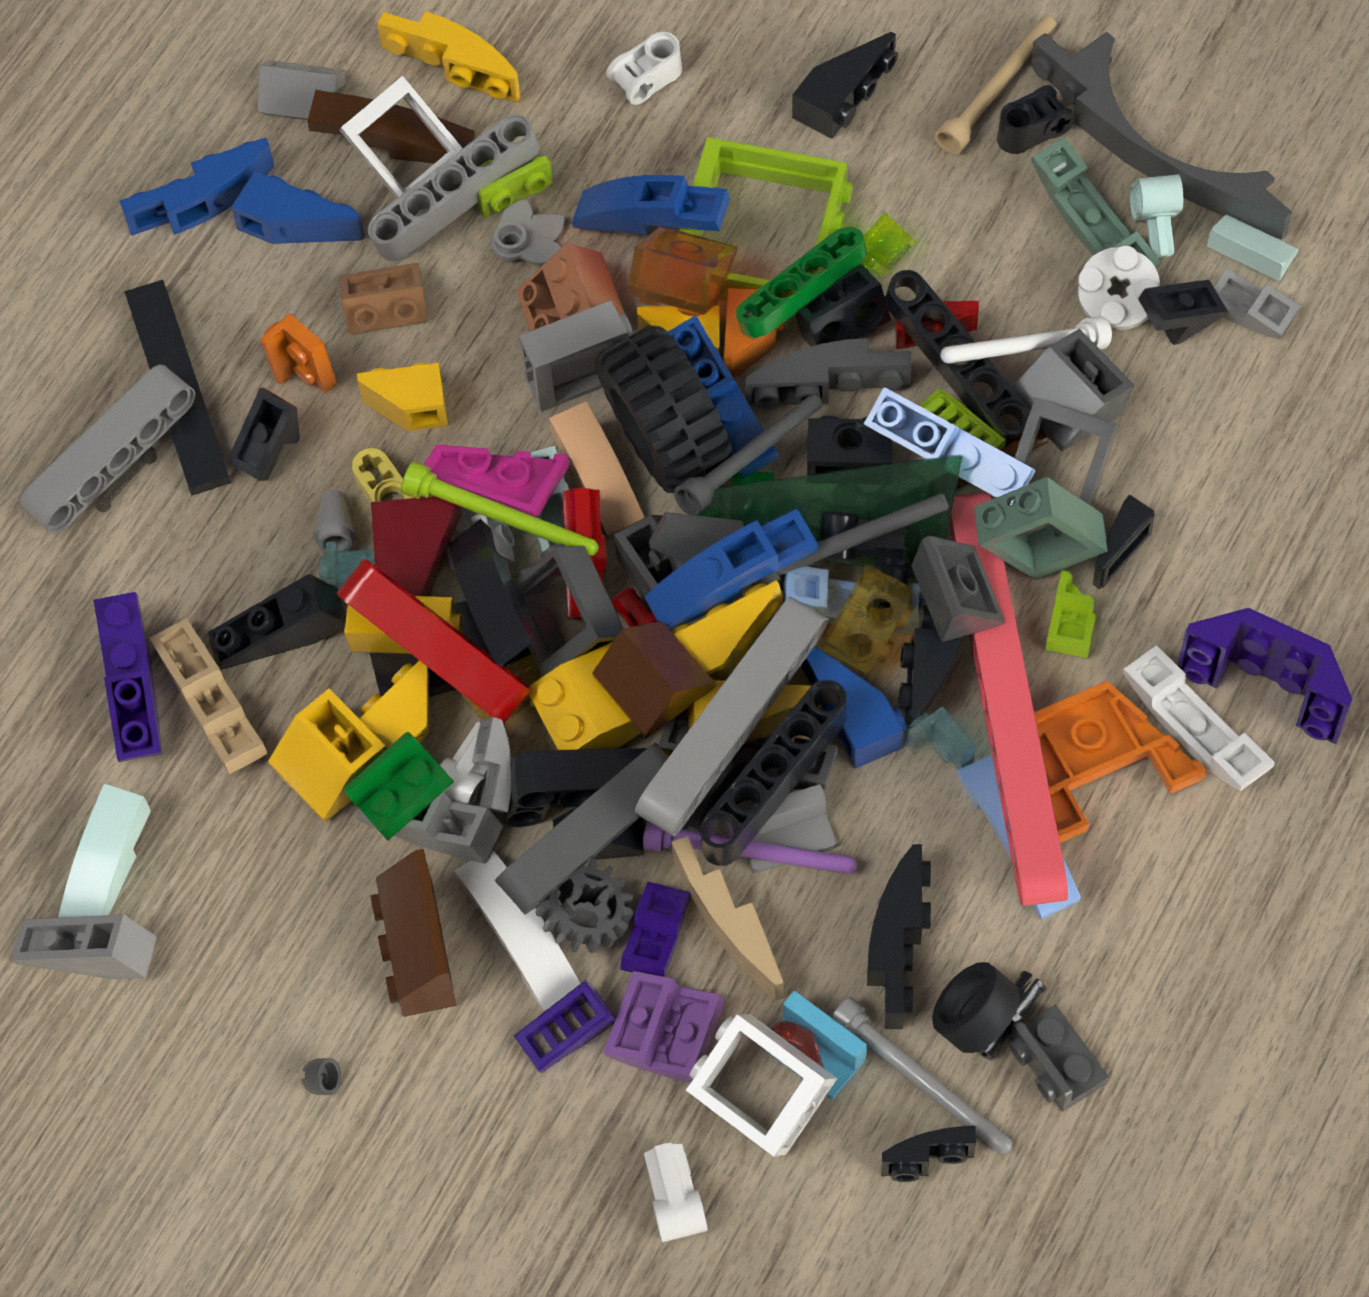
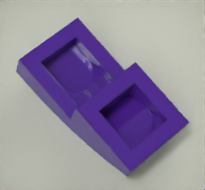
[620,882,690,977]

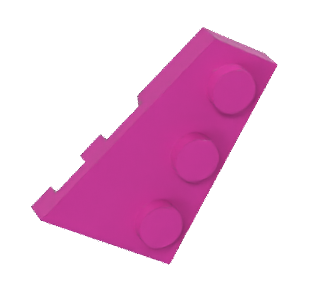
[423,445,569,518]

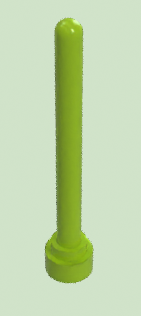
[401,461,598,556]

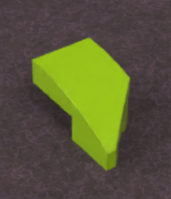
[1045,570,1096,659]

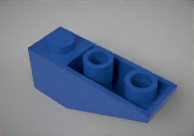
[231,171,364,244]

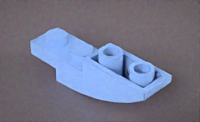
[864,387,1036,506]

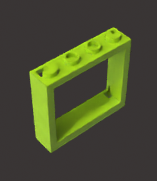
[668,137,853,301]

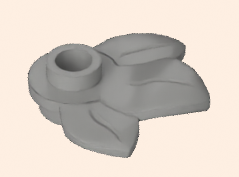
[491,199,565,265]

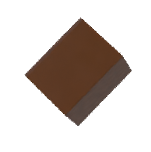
[592,621,716,739]

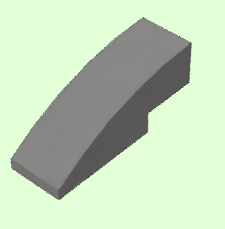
[356,792,503,864]

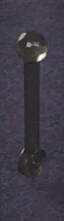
[95,446,157,512]

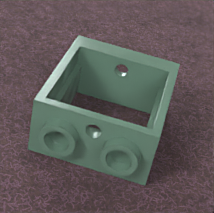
[974,477,1108,580]

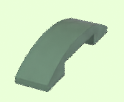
[1031,137,1162,286]

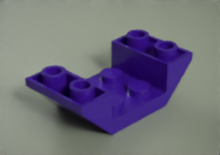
[1177,608,1352,744]

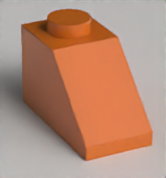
[724,288,785,379]

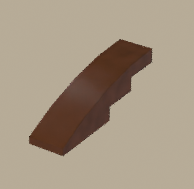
[307,90,475,164]

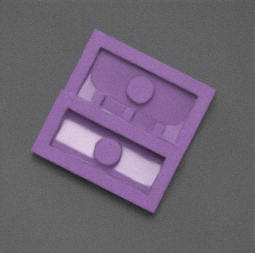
[603,971,725,1083]

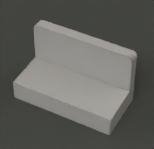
[257,60,346,119]
[741,784,836,873]

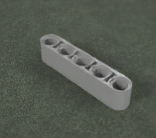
[368,114,540,261]
[20,365,195,533]

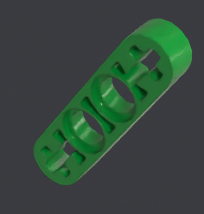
[736,227,868,338]

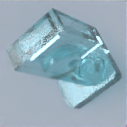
[319,541,375,589]
[907,706,976,770]

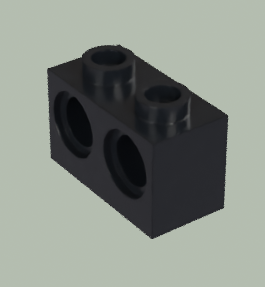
[795,263,891,347]

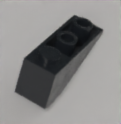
[792,32,898,139]
[208,574,346,670]

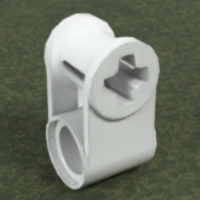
[606,32,682,105]

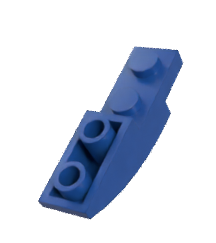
[119,137,274,236]
[571,175,730,235]
[667,315,779,478]
[645,509,818,631]

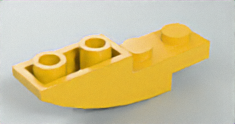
[377,11,520,103]

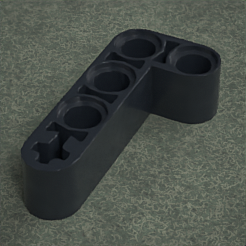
[504,748,673,828]

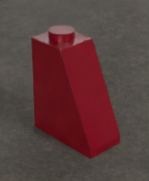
[371,496,462,597]

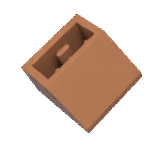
[516,243,624,331]

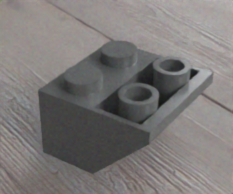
[1012,328,1135,452]
[614,515,684,603]

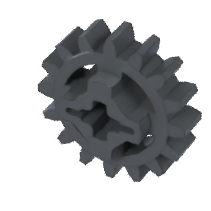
[535,858,634,954]

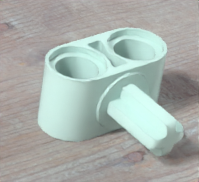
[1130,174,1183,258]

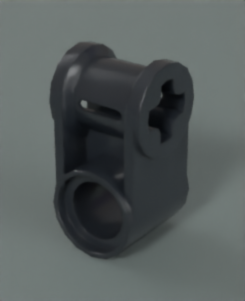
[997,85,1076,154]

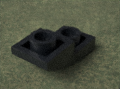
[881,1126,976,1182]

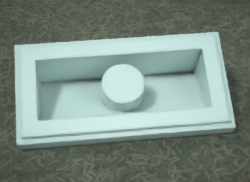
[1207,214,1299,281]

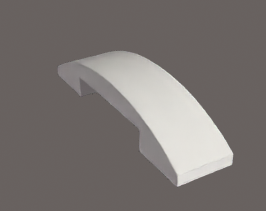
[1123,645,1275,791]
[454,850,580,1012]

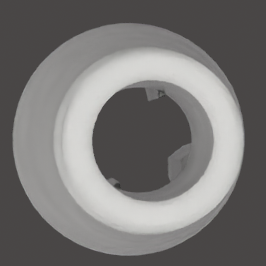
[314,490,356,554]

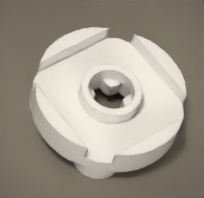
[1078,246,1160,330]

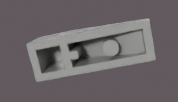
[11,914,157,979]

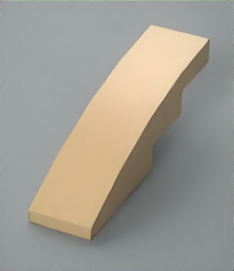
[149,618,268,775]
[671,836,784,1001]

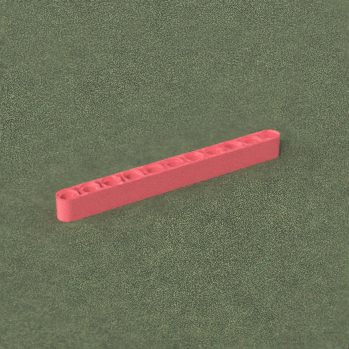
[946,492,1068,906]

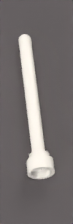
[940,316,1112,363]

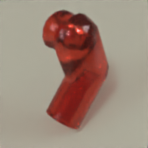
[771,1020,825,1069]

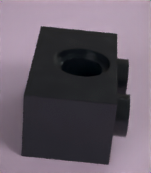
[807,416,892,484]

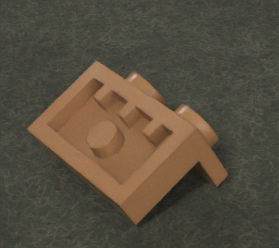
[339,262,428,334]

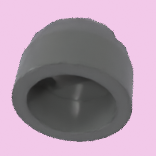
[301,1058,341,1095]

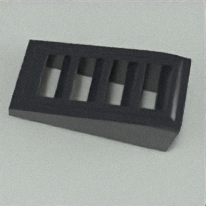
[1093,495,1155,590]

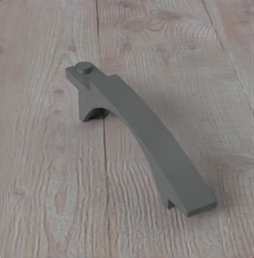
[1031,31,1292,239]

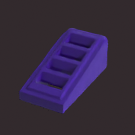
[514,980,616,1073]

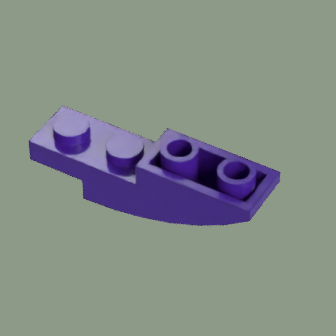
[93,592,162,762]

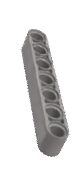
[635,596,829,836]

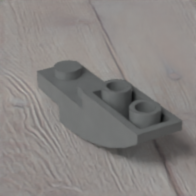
[745,338,911,408]

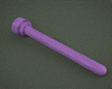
[643,821,857,874]

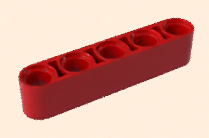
[337,558,531,724]

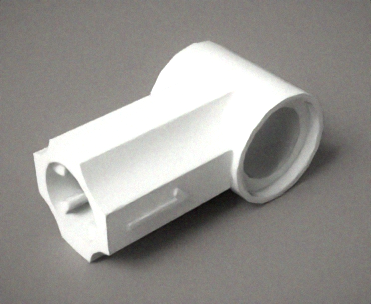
[440,722,510,806]
[644,1143,708,1243]

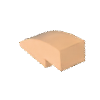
[549,401,645,539]

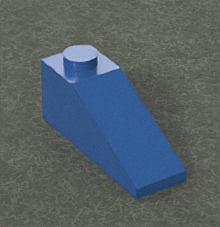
[801,646,907,769]

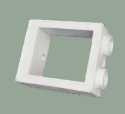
[339,76,463,199]
[686,1014,837,1157]

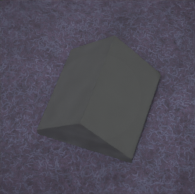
[911,536,1005,642]

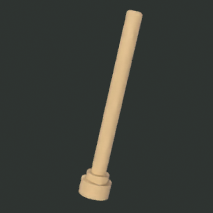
[935,15,1056,155]

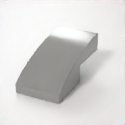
[1214,268,1301,339]
[472,717,511,814]

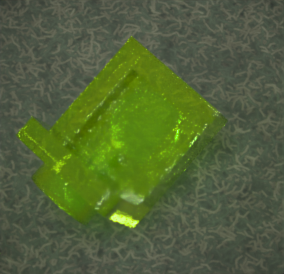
[857,212,916,277]

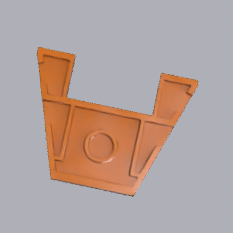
[1034,681,1207,843]

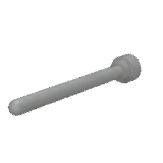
[831,997,1012,1154]

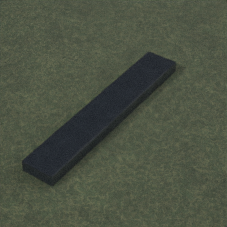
[124,279,231,496]

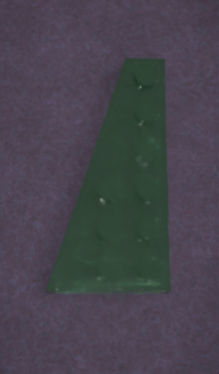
[696,454,963,577]

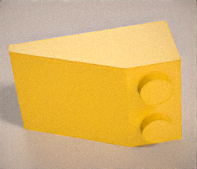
[528,642,641,750]

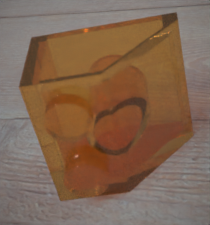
[627,226,738,316]

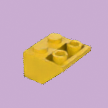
[268,688,387,823]

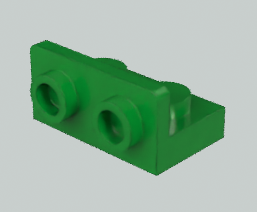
[343,732,454,841]

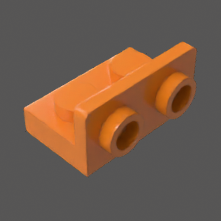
[260,313,337,394]

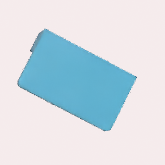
[763,991,867,1099]

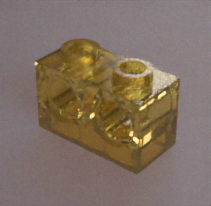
[822,564,914,674]

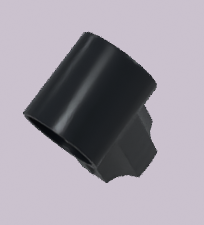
[819,511,905,559]

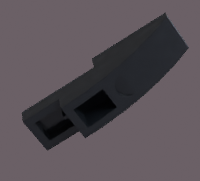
[898,604,962,725]
[867,844,931,1029]

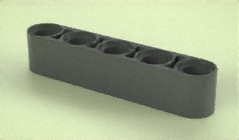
[495,743,669,915]

